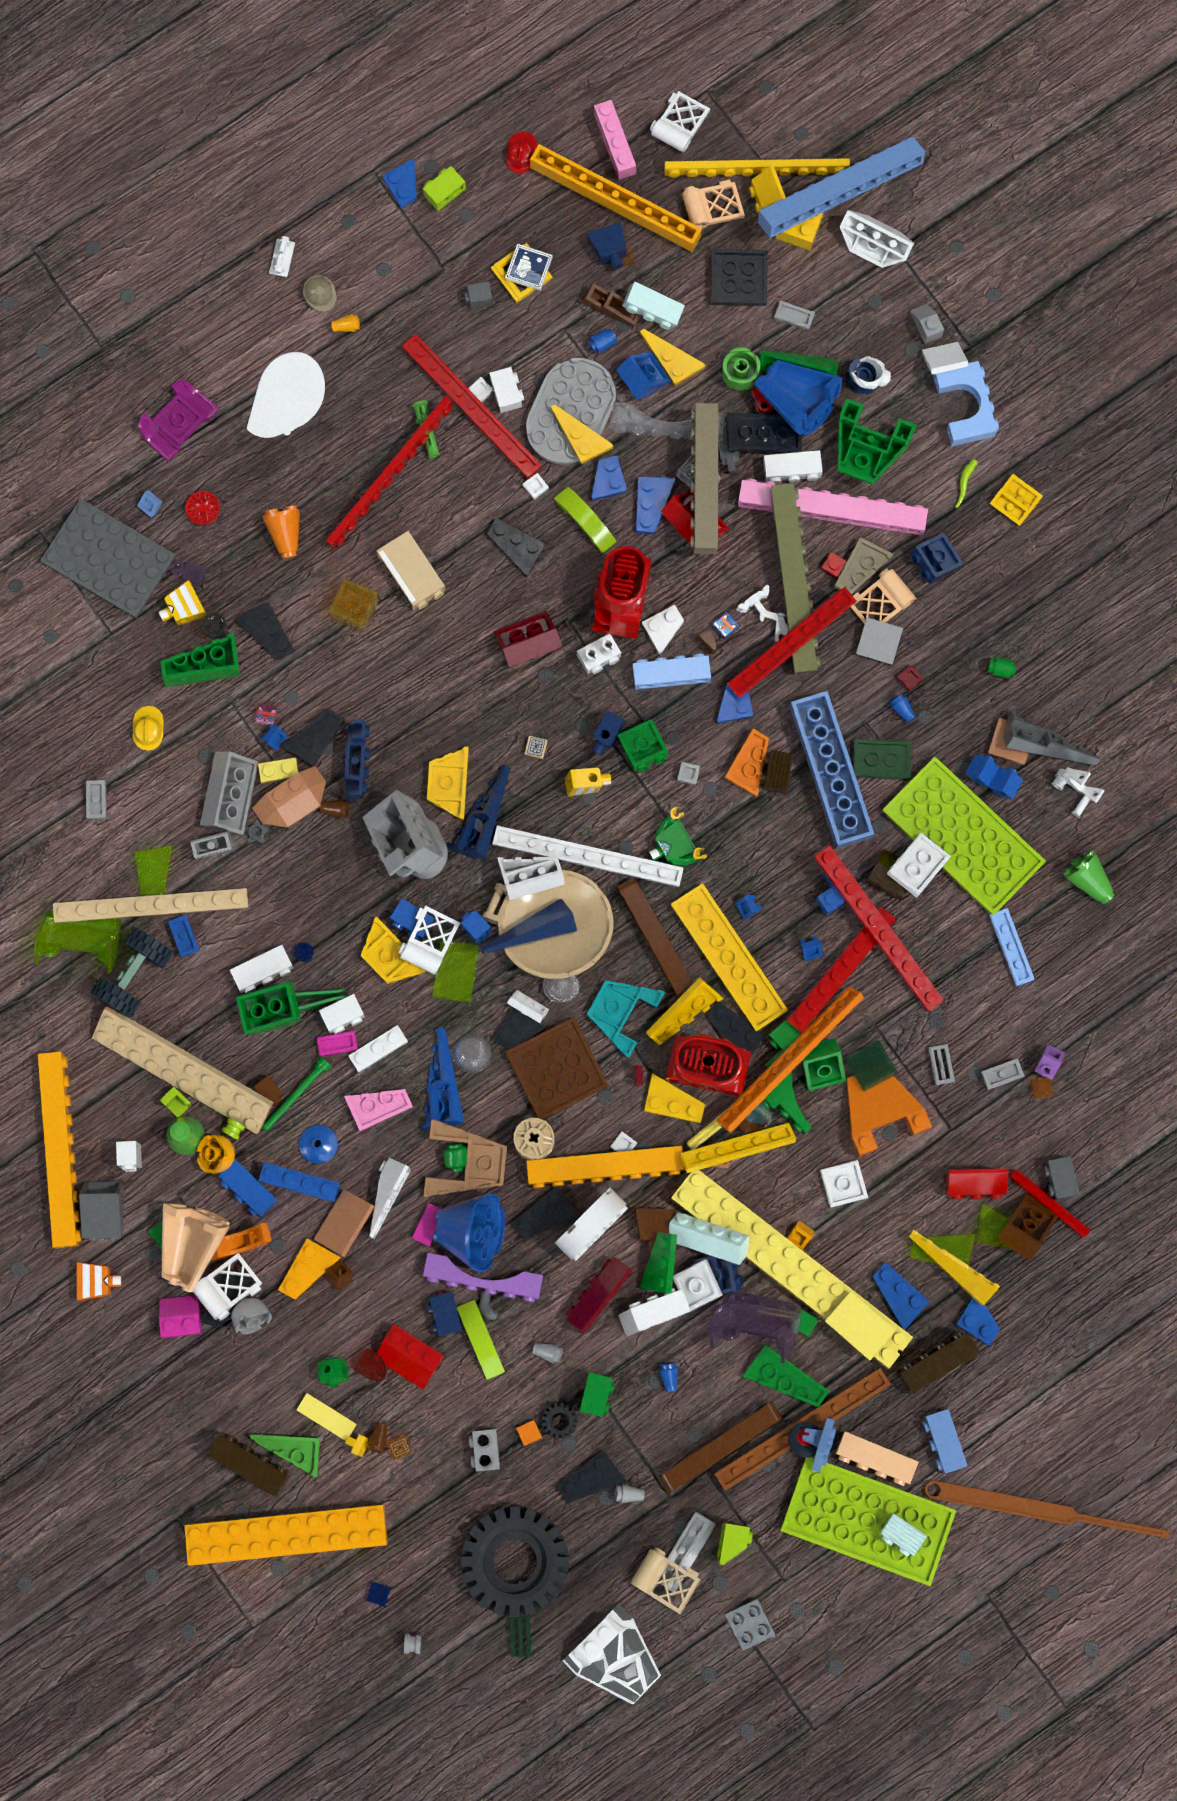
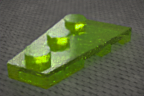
[135,845,173,896]
[975,1204,1013,1250]
[909,1234,976,1265]

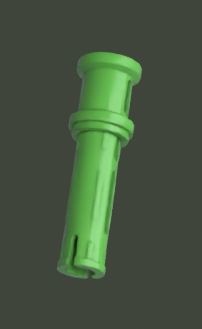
[412,400,440,458]

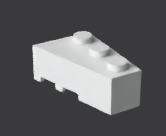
[497,857,565,900]

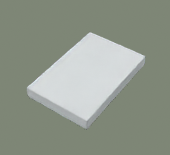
[887,833,951,898]

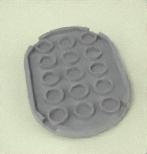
[526,358,616,465]

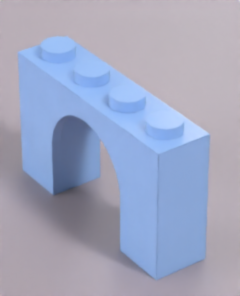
[933,361,999,446]

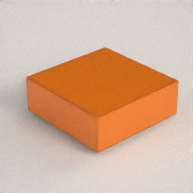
[516,1420,542,1446]

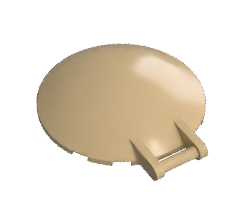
[482,870,614,979]

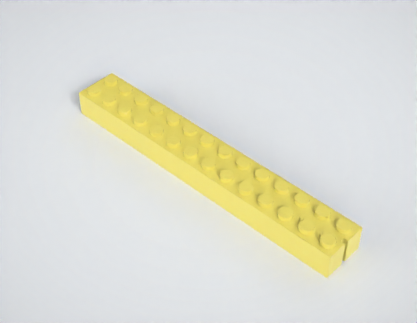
[671,1170,913,1369]

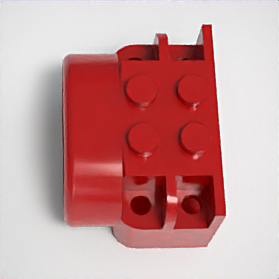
[592,546,652,639]
[666,1034,751,1097]

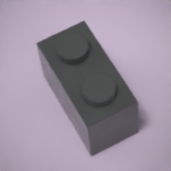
[1044,1156,1080,1200]

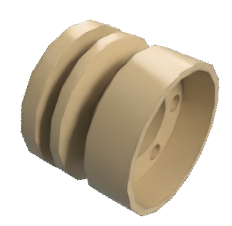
[514,1118,554,1160]

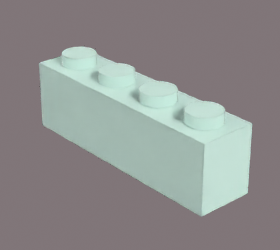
[669,1212,749,1265]

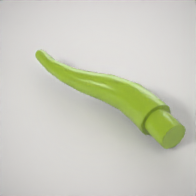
[955,459,978,508]

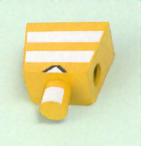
[158,581,207,625]
[565,768,611,797]

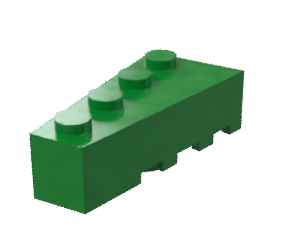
[161,633,241,687]

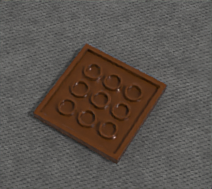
[505,1017,609,1120]

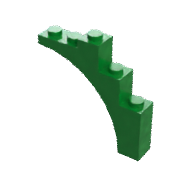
[761,1016,816,1134]

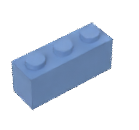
[923,1409,967,1474]

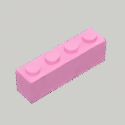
[594,100,636,180]

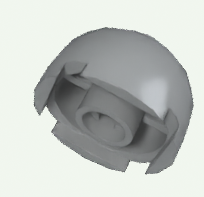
[231,1297,272,1335]

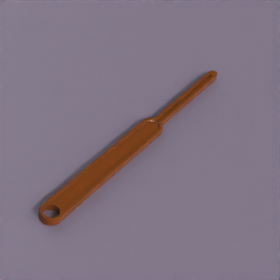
[925,1481,1169,1538]

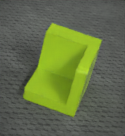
[160,1087,192,1118]

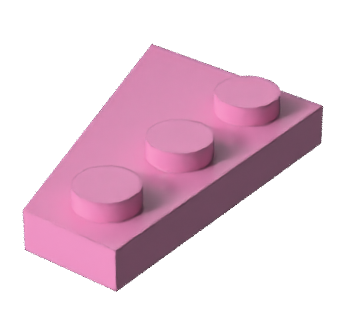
[344,1089,413,1132]

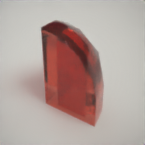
[354,1348,387,1381]

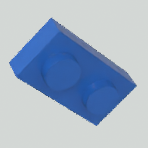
[168,915,200,958]

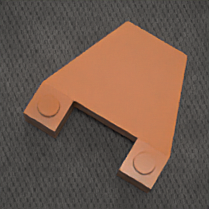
[847,1064,932,1157]

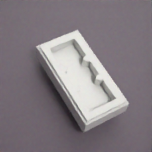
[507,990,549,1023]

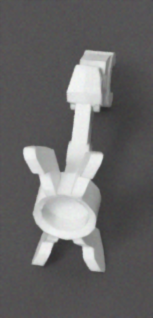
[736,585,788,642]

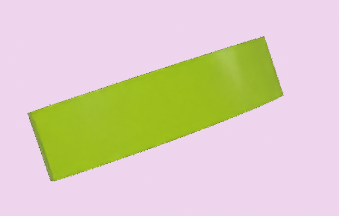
[554,487,617,554]
[457,1299,505,1380]

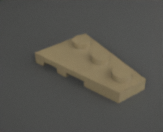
[834,537,894,595]

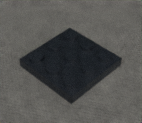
[711,249,768,306]

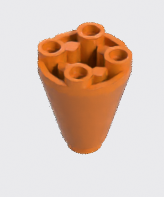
[263,505,300,559]

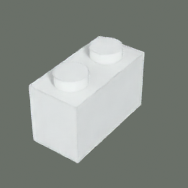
[490,367,524,413]
[319,994,365,1034]
[116,1141,142,1172]

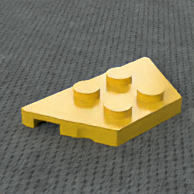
[427,747,469,820]
[361,916,427,984]

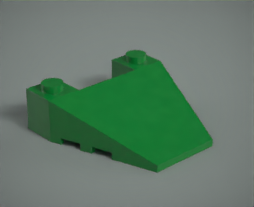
[838,398,917,485]

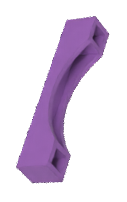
[423,1253,543,1302]

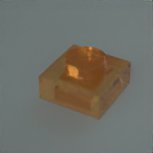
[1031,1077,1054,1099]

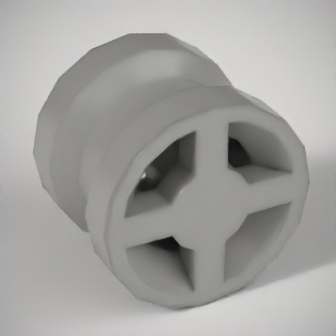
[404,1633,421,1654]

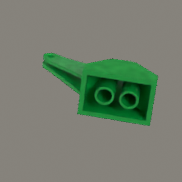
[236,982,347,1035]

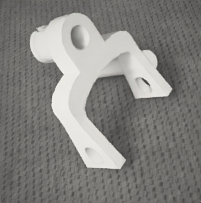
[1052,767,1104,818]

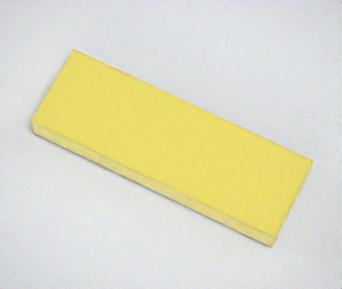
[297,1393,357,1441]

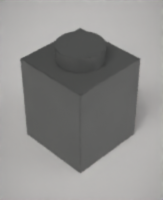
[465,282,493,309]

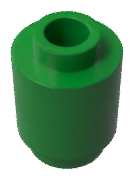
[988,657,1017,679]

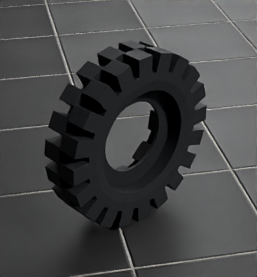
[461,1507,569,1617]

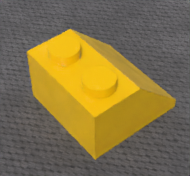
[749,165,786,214]

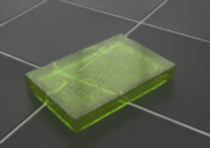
[433,940,479,1003]

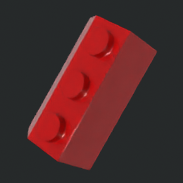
[661,488,729,549]
[945,1168,1008,1200]
[374,1324,444,1390]

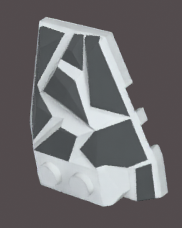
[562,1603,661,1704]

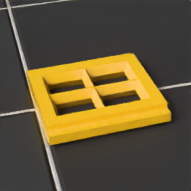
[491,243,553,303]

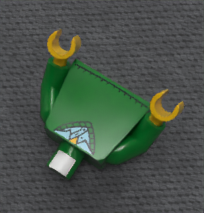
[648,806,707,866]

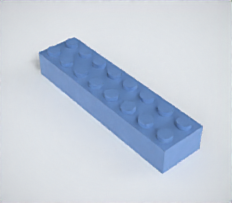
[790,691,874,849]

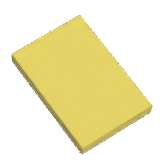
[825,1291,896,1361]

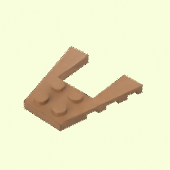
[424,1119,507,1197]

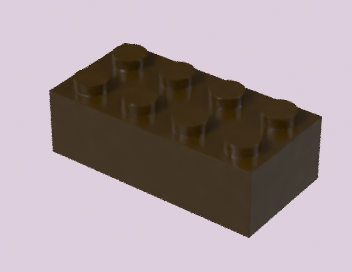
[897,1331,981,1395]
[207,1434,291,1497]

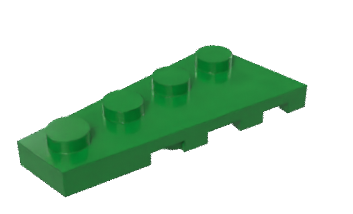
[743,1344,830,1407]

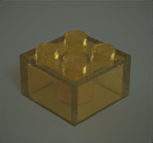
[328,578,380,632]

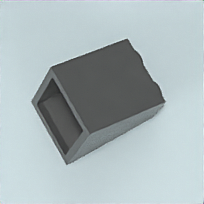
[79,1180,124,1241]

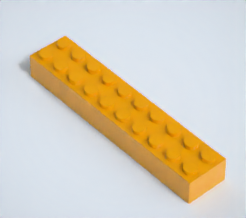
[185,1505,388,1566]

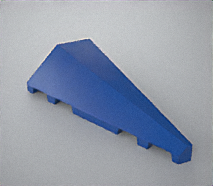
[422,1027,464,1130]

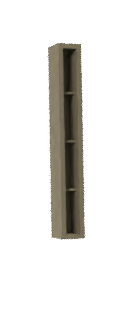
[690,403,718,554]

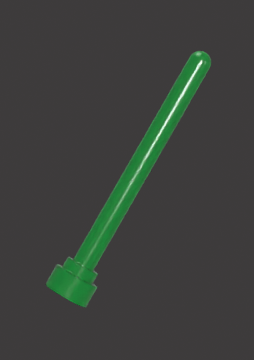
[262,1056,332,1131]

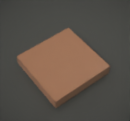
[988,718,1028,766]

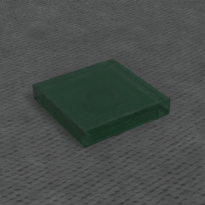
[845,1040,898,1091]

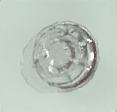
[542,976,580,1003]

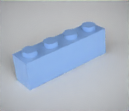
[633,654,711,690]

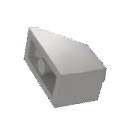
[910,304,944,344]

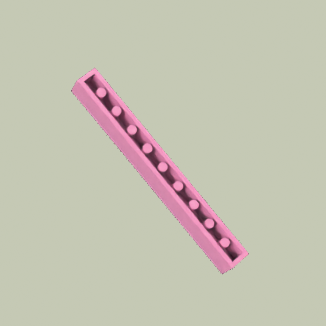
[738,479,928,536]

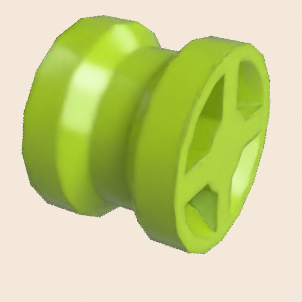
[221,1118,246,1141]

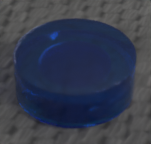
[294,942,314,962]

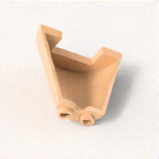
[162,1203,229,1292]

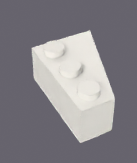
[618,1288,690,1337]

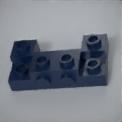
[344,719,370,802]

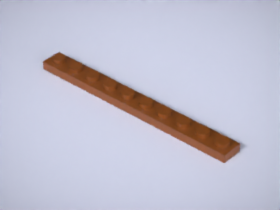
[714,1368,891,1491]

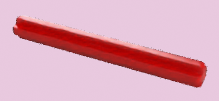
[1010,1169,1090,1238]

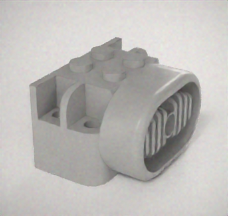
[363,790,448,879]

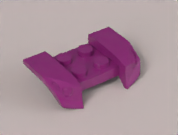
[138,379,220,462]

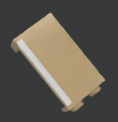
[376,531,445,610]

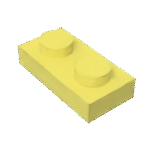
[258,758,298,784]

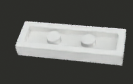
[349,1025,408,1073]

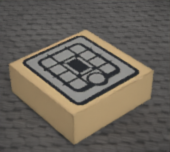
[525,736,548,759]

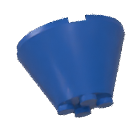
[434,1193,505,1272]

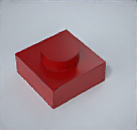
[821,552,847,579]

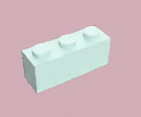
[622,282,685,330]

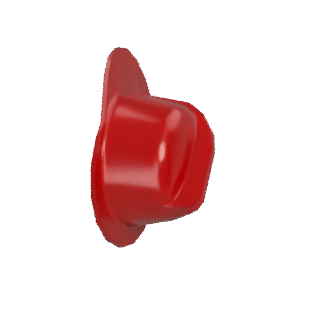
[506,132,537,173]

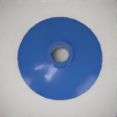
[299,1125,338,1164]

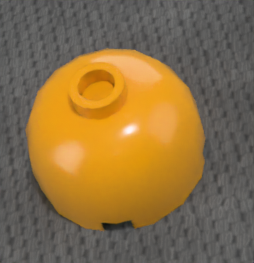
[197,1135,235,1174]

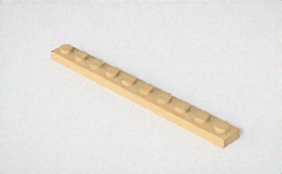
[53,888,248,923]

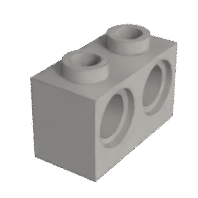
[469,1429,500,1472]

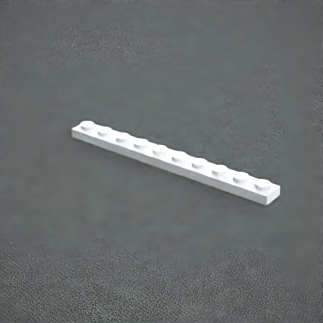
[493,826,683,887]

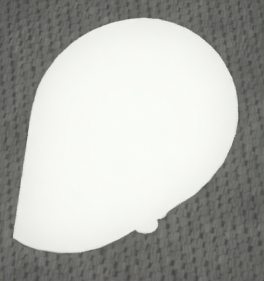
[247,352,325,438]

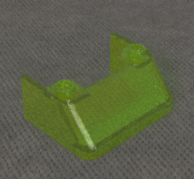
[34,910,121,973]

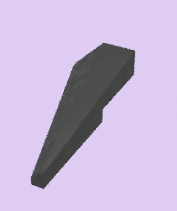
[1003,709,1100,765]

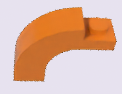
[210,1223,271,1262]

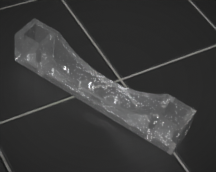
[611,402,725,441]

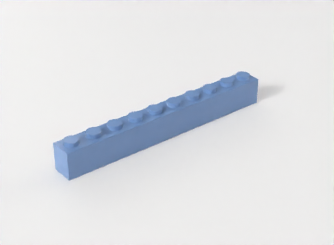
[758,137,925,238]

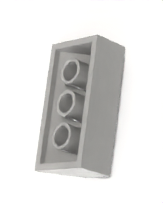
[200,751,258,835]

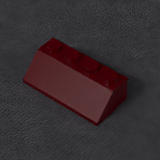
[566,1257,633,1335]

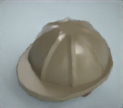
[303,275,336,312]

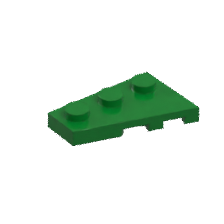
[639,1232,677,1294]

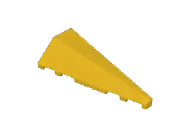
[909,1230,1000,1306]

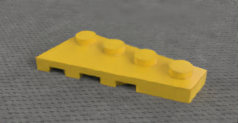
[646,977,724,1045]

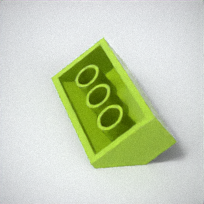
[716,1522,753,1565]

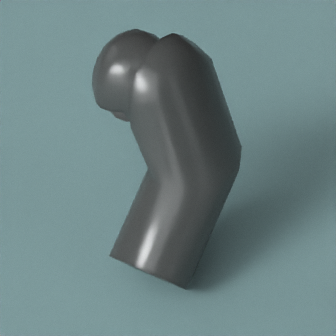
[479,1292,498,1320]

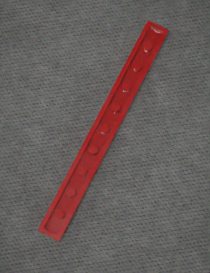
[402,334,542,479]
[326,396,453,549]
[813,845,944,1012]

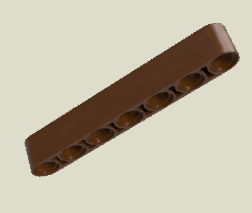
[617,877,693,999]
[659,1401,783,1493]

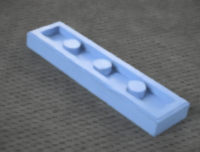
[989,908,1035,986]

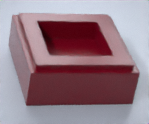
[896,665,924,692]
[635,1065,643,1087]

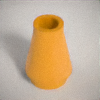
[331,313,360,332]

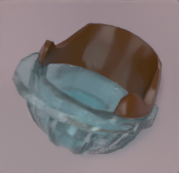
[739,1103,772,1134]

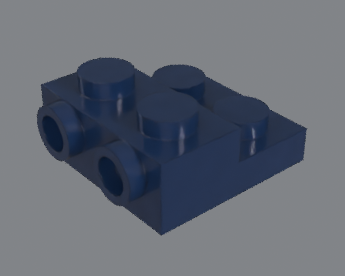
[910,533,964,584]
[692,1256,744,1294]

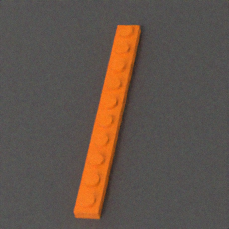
[716,986,864,1133]

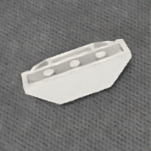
[840,210,914,268]

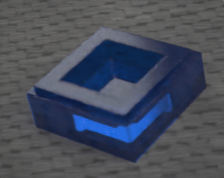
[366,1581,391,1607]

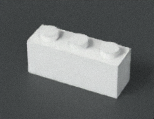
[763,450,822,484]
[230,945,293,994]

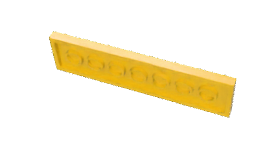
[671,883,788,1032]

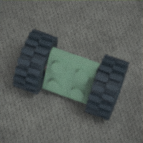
[90,926,174,1019]

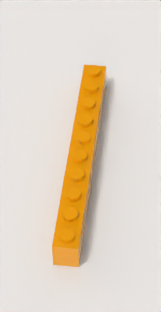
[530,144,702,252]
[38,1052,82,1249]

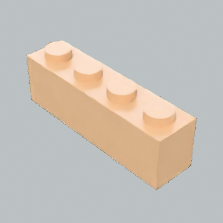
[835,1432,919,1486]

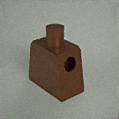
[636,1208,673,1253]

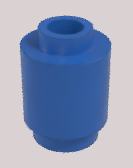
[588,328,617,354]

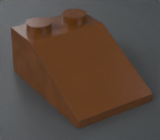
[997,1194,1058,1261]

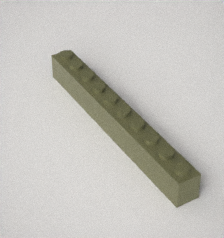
[770,483,820,675]

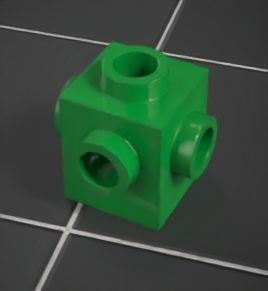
[317,1357,349,1387]

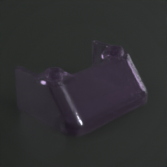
[709,1292,801,1363]

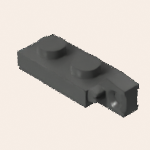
[718,422,740,475]

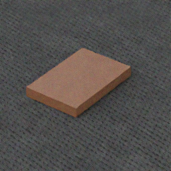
[314,1189,375,1257]

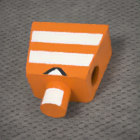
[77,1263,122,1301]

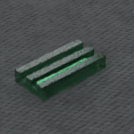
[510,1616,531,1657]

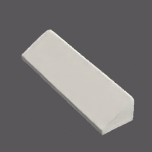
[660,1512,716,1592]

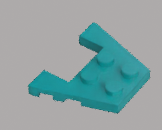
[587,981,665,1058]

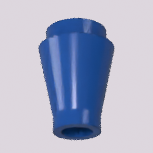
[890,694,916,722]
[659,1362,678,1392]

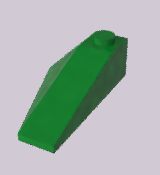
[760,350,838,376]

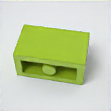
[423,166,466,211]

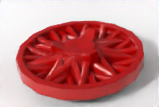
[185,491,220,526]

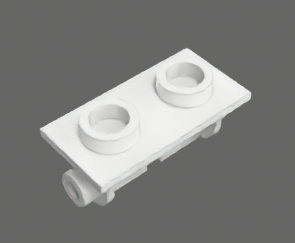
[269,236,295,277]

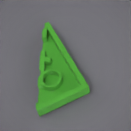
[250,1435,320,1477]

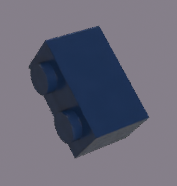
[427,1292,462,1337]

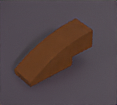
[581,283,640,326]

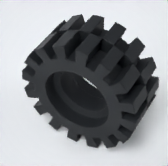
[542,1403,577,1439]

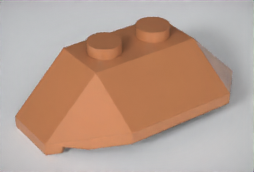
[252,766,326,828]

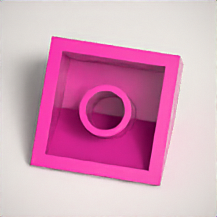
[159,1295,203,1338]

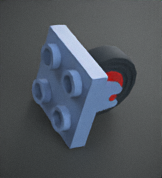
[788,1418,836,1473]

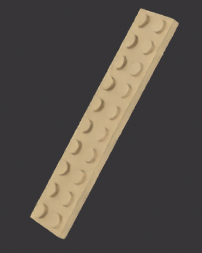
[92,1006,274,1134]

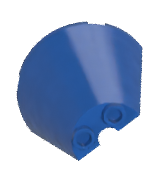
[754,360,842,435]

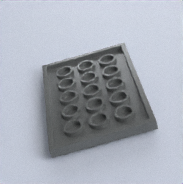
[40,498,177,619]

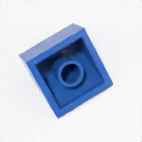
[617,351,672,399]

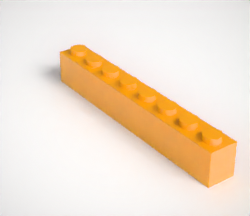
[527,1146,684,1189]

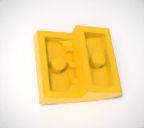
[990,474,1043,526]

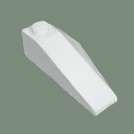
[370,1158,411,1239]

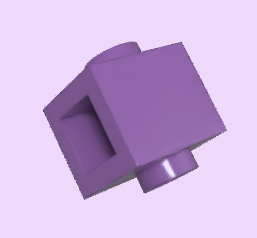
[1035,1044,1065,1080]

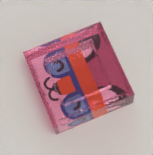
[255,703,277,726]

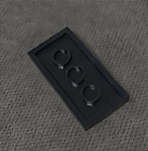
[726,412,802,454]

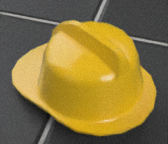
[133,706,164,751]

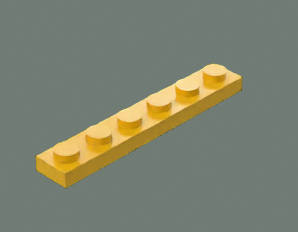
[680,1123,796,1173]

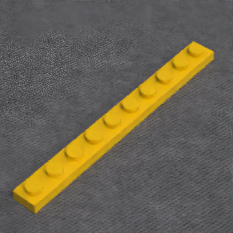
[664,159,850,178]

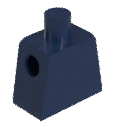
[587,222,627,270]
[592,710,626,755]

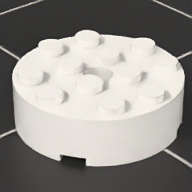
[555,1188,628,1261]

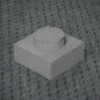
[677,762,700,786]

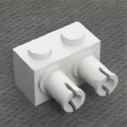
[577,634,621,675]

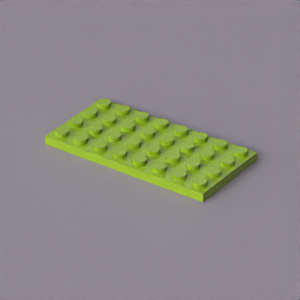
[882,757,1046,916]
[780,1457,956,1586]

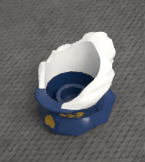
[846,356,891,394]

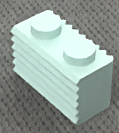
[880,1513,927,1557]

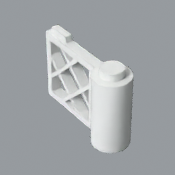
[650,91,710,153]
[398,906,460,975]
[194,1253,262,1321]

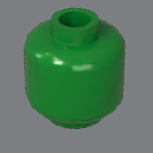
[443,1142,468,1172]

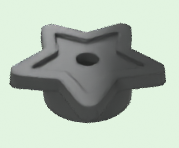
[245,820,269,843]

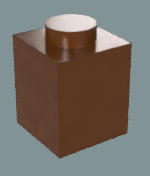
[253,1075,284,1107]

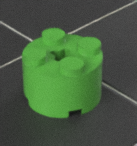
[722,348,760,391]

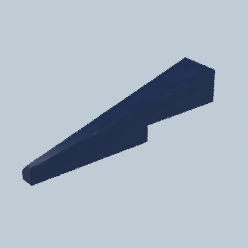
[446,765,510,859]
[480,899,577,954]

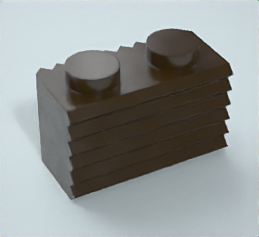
[761,750,793,794]

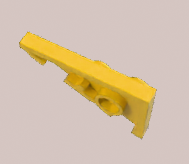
[640,329,705,386]
[551,404,613,464]

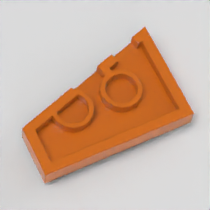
[724,729,769,797]

